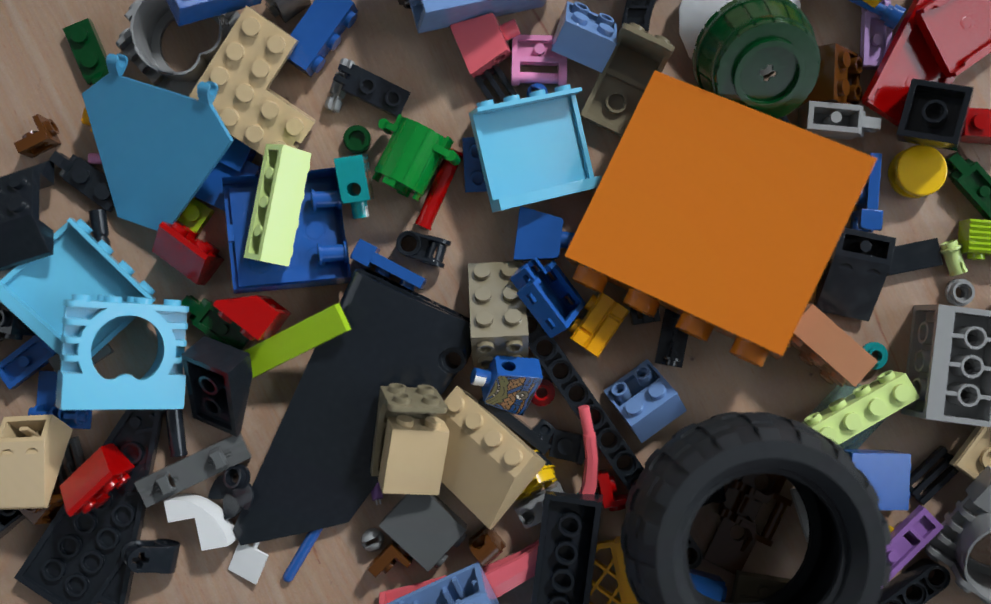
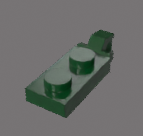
[63,18,109,86]
[945,152,991,220]
[181,295,251,350]

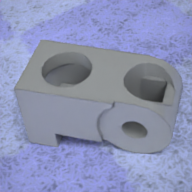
[514,480,565,528]

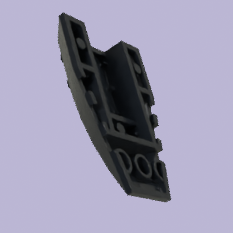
[0,160,54,271]

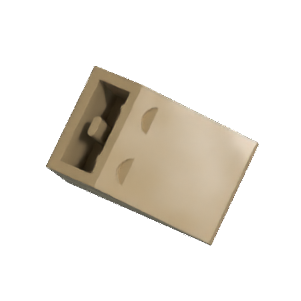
[0,414,73,510]

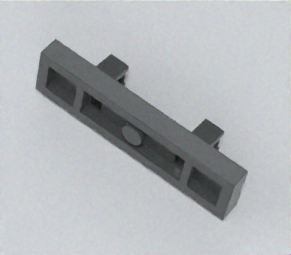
[134,434,252,508]

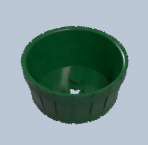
[692,0,821,119]

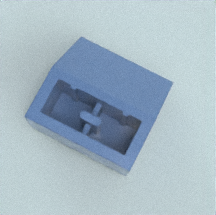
[551,1,617,73]
[603,359,687,443]

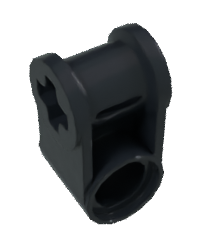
[396,231,451,268]
[120,539,180,574]

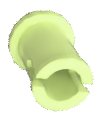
[940,239,968,276]

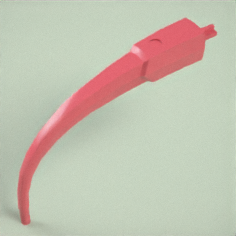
[379,405,599,604]

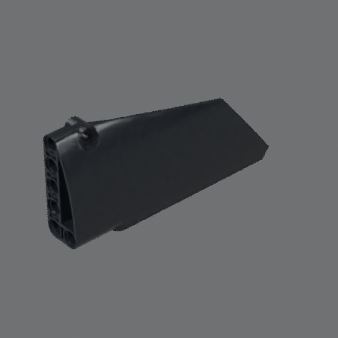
[233,268,472,545]

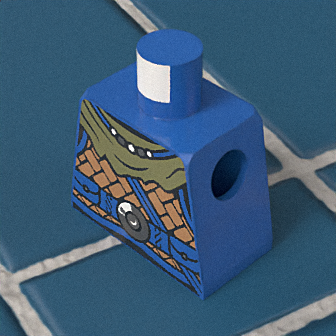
[470,356,543,416]

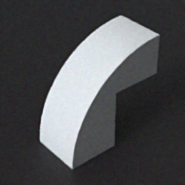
[164,493,237,551]

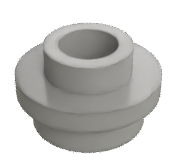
[945,279,975,306]

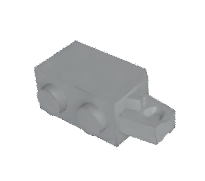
[797,101,882,140]

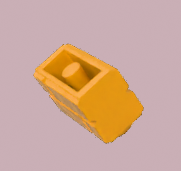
[568,293,630,357]

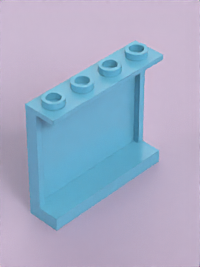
[469,84,602,213]
[0,218,156,358]

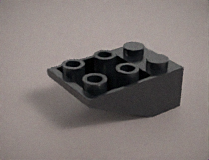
[814,227,896,321]

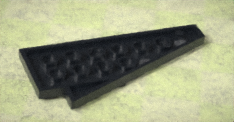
[14,409,165,604]

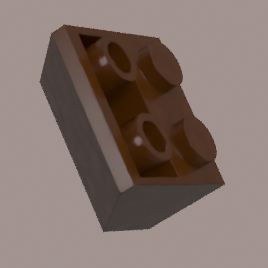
[802,43,863,105]

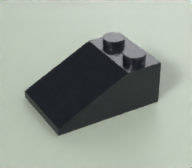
[181,336,253,437]

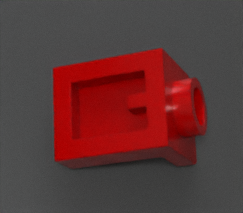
[597,469,628,511]

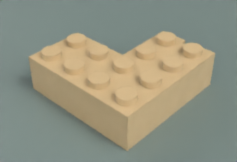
[189,6,316,156]

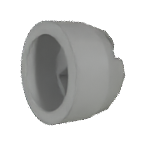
[361,528,384,552]

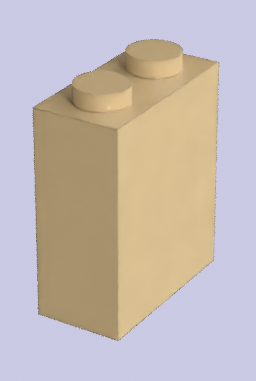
[378,415,450,495]

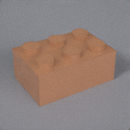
[787,304,878,387]

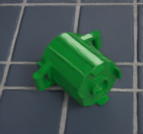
[372,114,461,201]

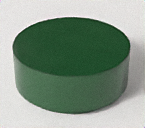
[343,125,372,154]

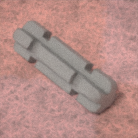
[325,58,355,113]

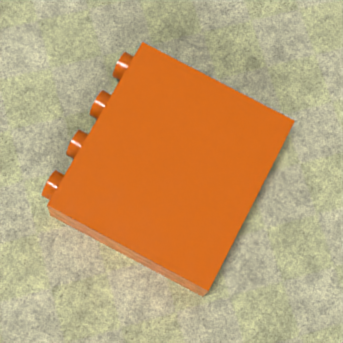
[564,70,878,368]

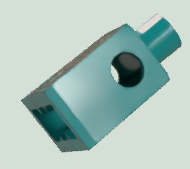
[334,155,374,219]

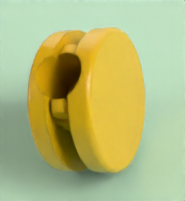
[888,145,948,198]

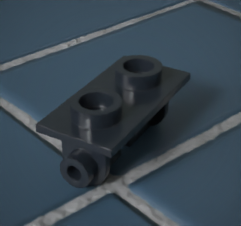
[655,309,688,368]

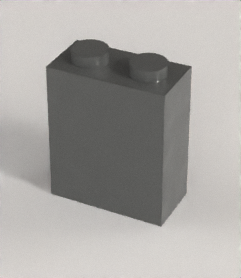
[379,494,467,572]

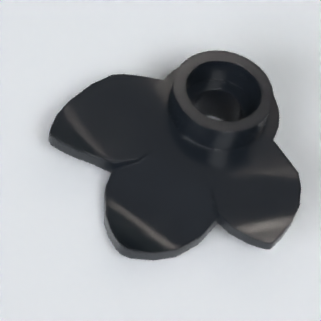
[208,464,254,520]

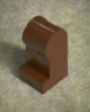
[469,526,506,567]

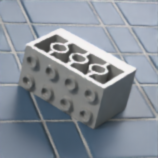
[901,304,991,427]

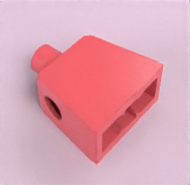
[450,13,521,78]

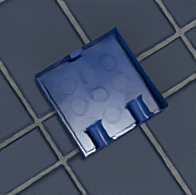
[222,167,351,294]

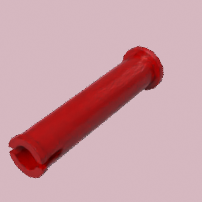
[414,148,463,231]

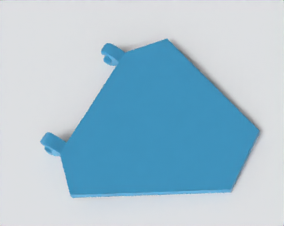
[82,53,234,231]

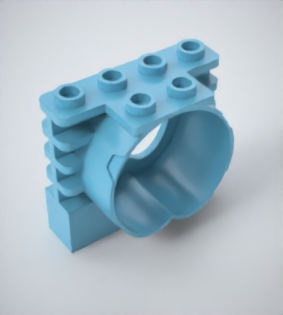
[55,294,189,410]

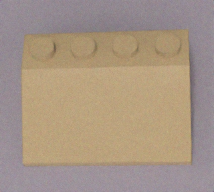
[436,386,546,530]

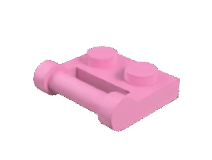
[511,35,567,87]

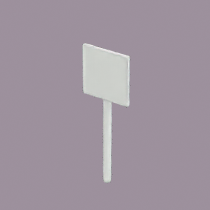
[228,542,269,585]

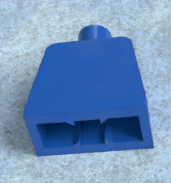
[513,206,575,261]

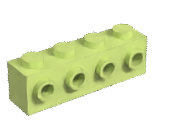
[243,144,312,267]
[802,370,920,445]

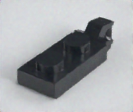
[49,151,115,212]

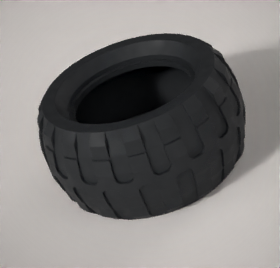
[620,412,891,604]

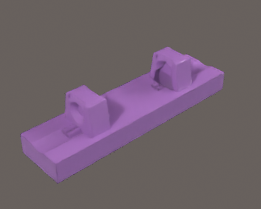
[882,505,944,588]

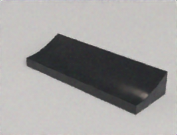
[531,491,603,604]

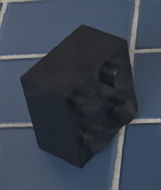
[896,78,974,151]

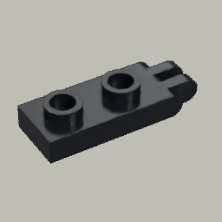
[333,64,411,118]

